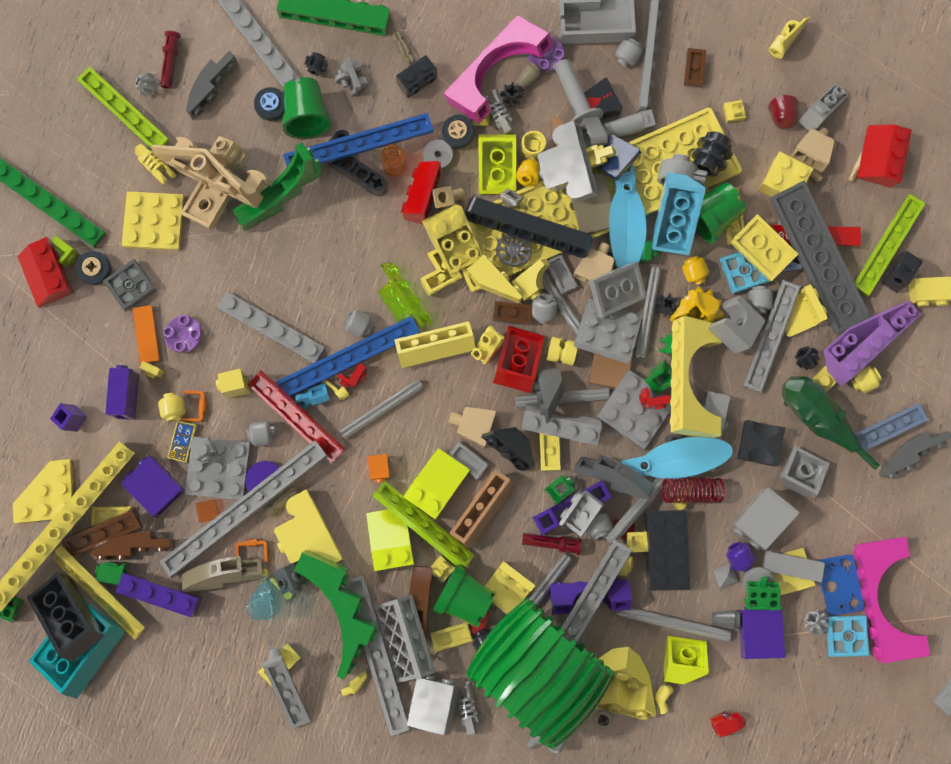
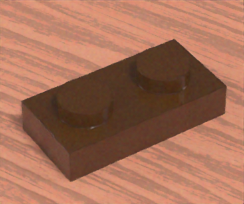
[683,48,706,88]
[493,301,532,325]

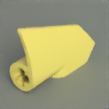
[769,16,811,59]

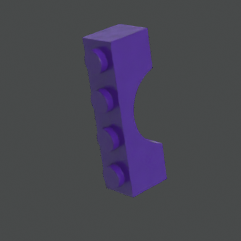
[532,480,612,535]
[116,573,202,617]
[550,579,632,615]

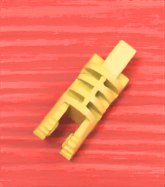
[135,144,176,185]

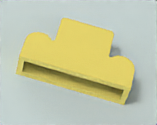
[274,490,344,563]

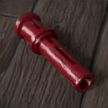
[159,31,181,89]
[522,532,582,556]

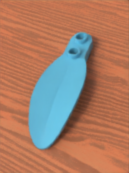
[609,165,646,268]
[621,437,733,479]

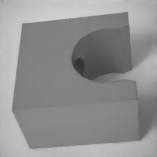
[709,295,766,354]

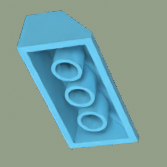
[652,172,706,255]

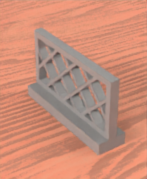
[374,594,436,683]

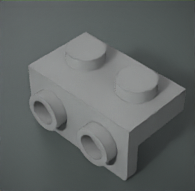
[559,490,605,537]

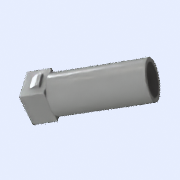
[602,109,656,138]

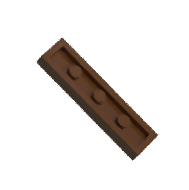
[62,508,143,557]

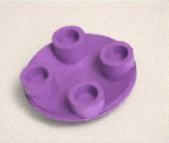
[528,35,564,71]
[163,314,202,353]

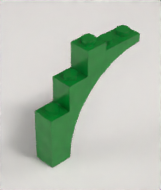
[233,142,322,231]
[294,550,378,680]

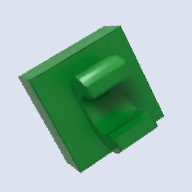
[639,241,659,264]
[658,334,673,357]

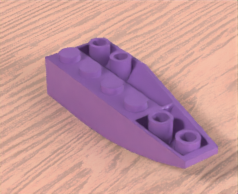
[824,300,922,386]

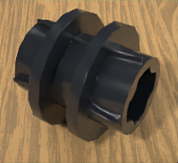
[691,131,733,177]

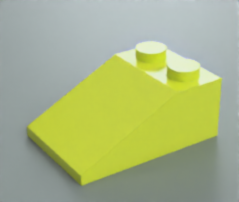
[479,134,516,194]
[403,448,470,519]
[366,510,414,571]

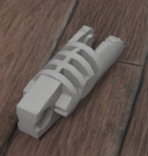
[483,89,514,134]
[456,681,479,735]

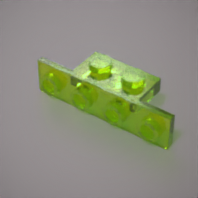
[377,262,432,327]

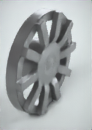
[496,234,532,267]

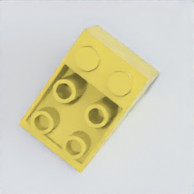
[422,204,483,274]

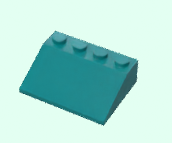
[29,600,125,699]

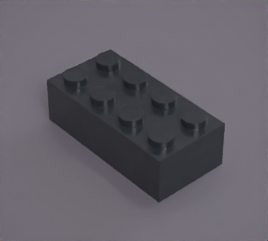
[644,510,691,591]
[27,571,104,662]

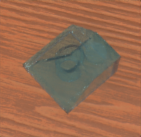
[246,574,278,620]

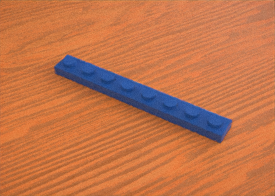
[283,113,434,166]
[275,316,420,397]

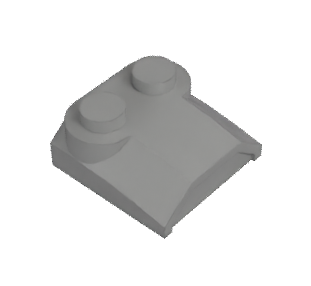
[779,445,830,497]

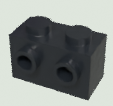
[396,55,437,98]

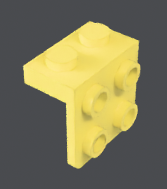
[773,284,828,337]

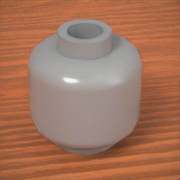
[615,38,643,67]
[747,286,773,315]
[532,294,557,324]
[343,309,373,337]
[246,420,276,447]
[587,512,613,541]

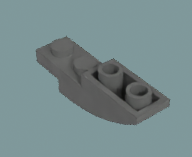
[186,51,238,120]
[879,431,951,479]
[574,455,654,499]

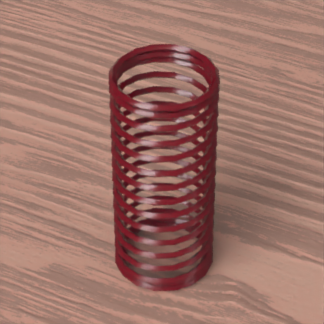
[661,478,725,503]

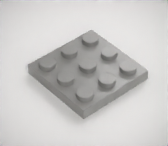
[574,298,642,364]
[596,370,671,450]
[185,437,251,500]

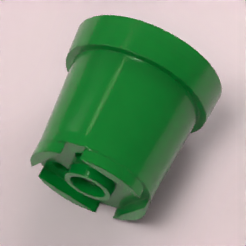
[282,77,332,139]
[695,182,747,244]
[433,565,496,628]

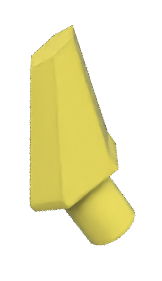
[341,670,368,697]

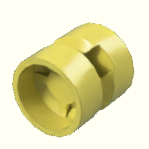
[521,131,546,161]
[547,336,577,366]

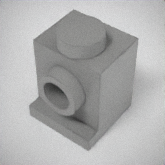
[189,437,219,465]

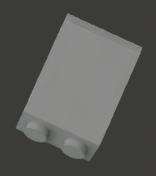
[731,487,800,551]

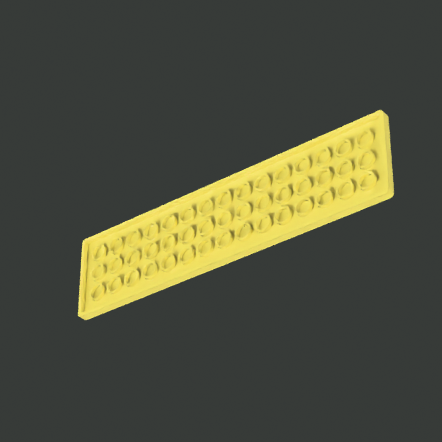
[460,108,742,292]

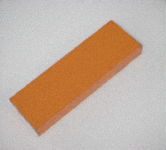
[132,305,161,364]

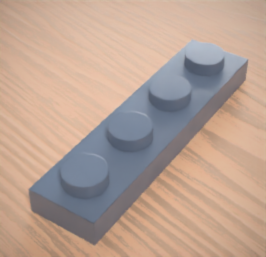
[855,403,928,451]

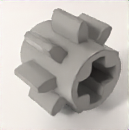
[135,72,158,97]
[803,609,830,636]

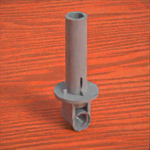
[554,59,608,148]

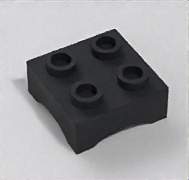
[737,420,785,467]

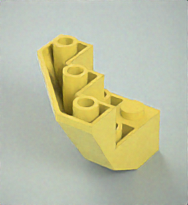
[596,647,656,720]

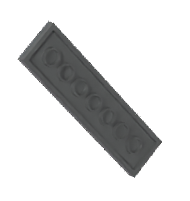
[769,180,871,334]

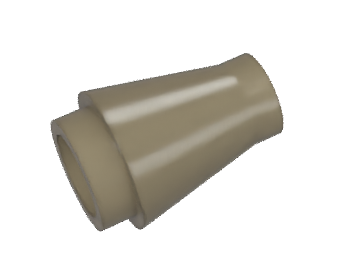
[515,62,542,91]
[593,709,613,730]

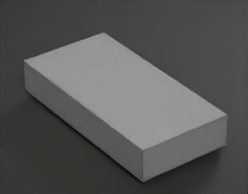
[547,254,578,295]
[448,441,489,480]

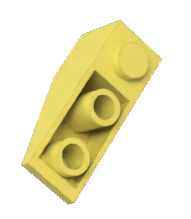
[467,255,522,303]

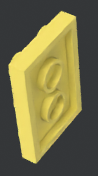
[730,214,798,282]

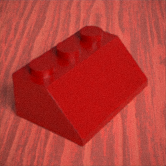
[857,124,912,188]
[401,161,441,225]
[17,237,74,308]

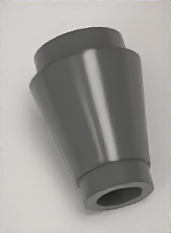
[711,610,740,629]

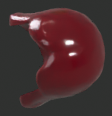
[768,95,799,129]

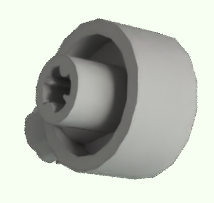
[657,154,708,187]

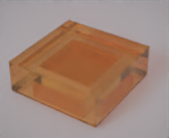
[196,499,219,523]

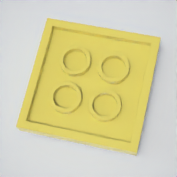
[122,192,185,251]

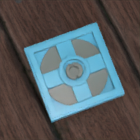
[719,252,769,294]
[826,616,869,657]

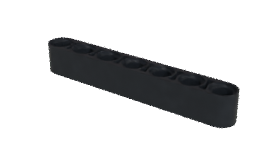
[464,197,593,258]

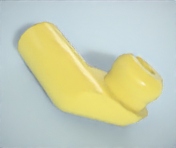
[655,684,673,714]

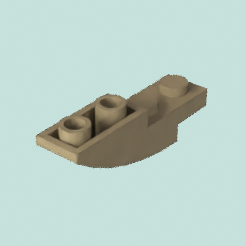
[182,556,262,592]

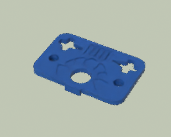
[818,555,864,615]

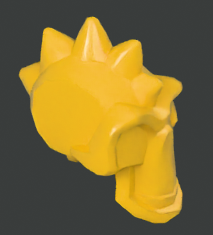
[670,286,725,322]

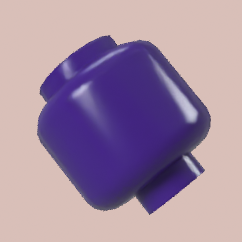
[726,542,756,572]

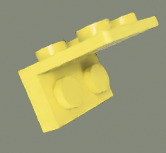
[485,561,535,614]

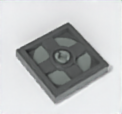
[103,259,157,312]

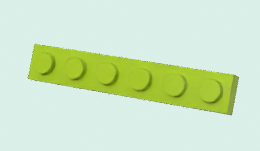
[77,66,170,149]
[854,194,926,297]
[372,481,475,569]

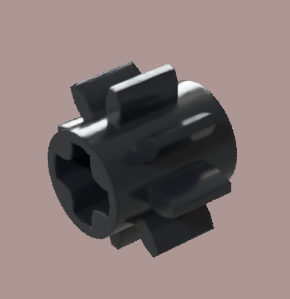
[304,52,328,76]
[500,82,524,107]
[655,293,679,318]
[795,346,820,370]

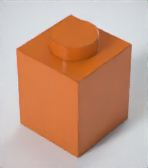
[368,454,390,484]

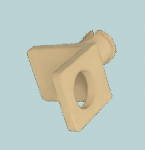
[432,186,465,208]

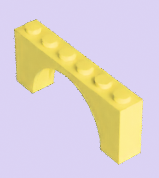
[670,316,722,438]

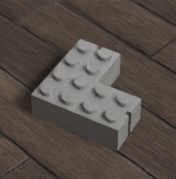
[558,0,636,44]

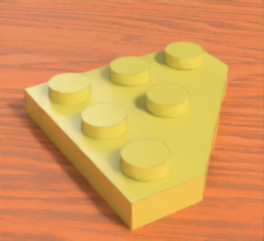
[13,459,74,523]

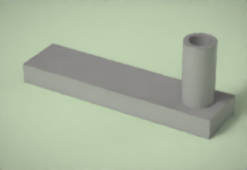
[262,648,311,729]

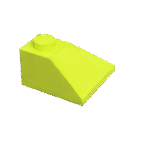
[664,636,709,684]

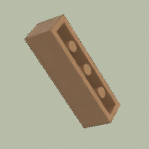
[449,470,516,550]

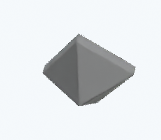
[500,188,523,207]
[713,563,738,588]

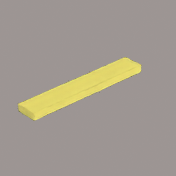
[53,546,145,640]

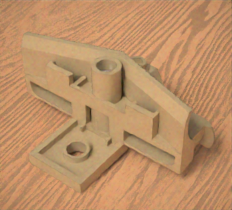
[151,136,273,230]

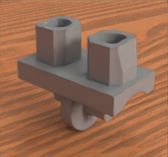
[335,57,368,97]

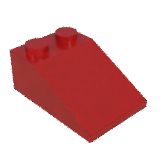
[493,326,545,393]

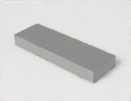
[762,551,825,582]

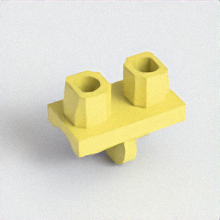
[471,326,505,365]

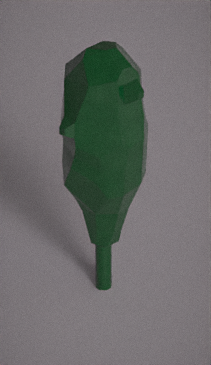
[782,376,880,470]

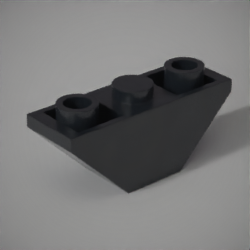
[481,427,535,471]

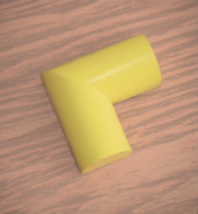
[420,249,463,296]

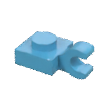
[295,383,330,409]

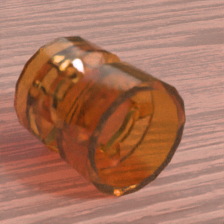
[381,145,406,176]

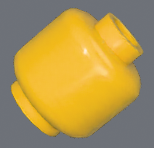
[516,159,541,187]
[682,255,710,285]

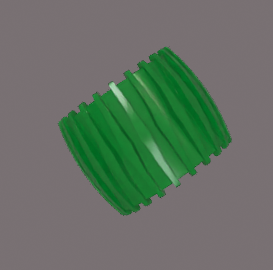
[466,598,615,749]

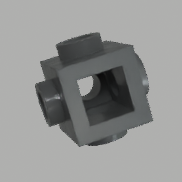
[273,562,308,595]

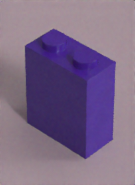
[105,365,139,420]
[121,456,185,518]
[738,605,785,659]

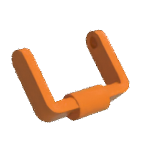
[181,390,207,422]
[235,539,269,563]

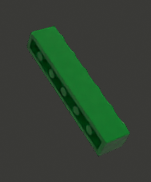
[277,0,391,36]

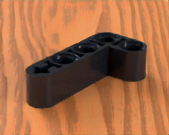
[327,130,387,197]

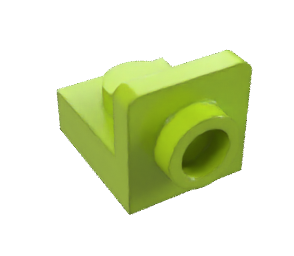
[51,235,79,267]

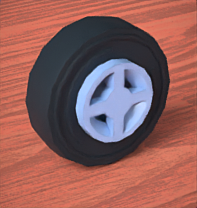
[254,87,284,121]

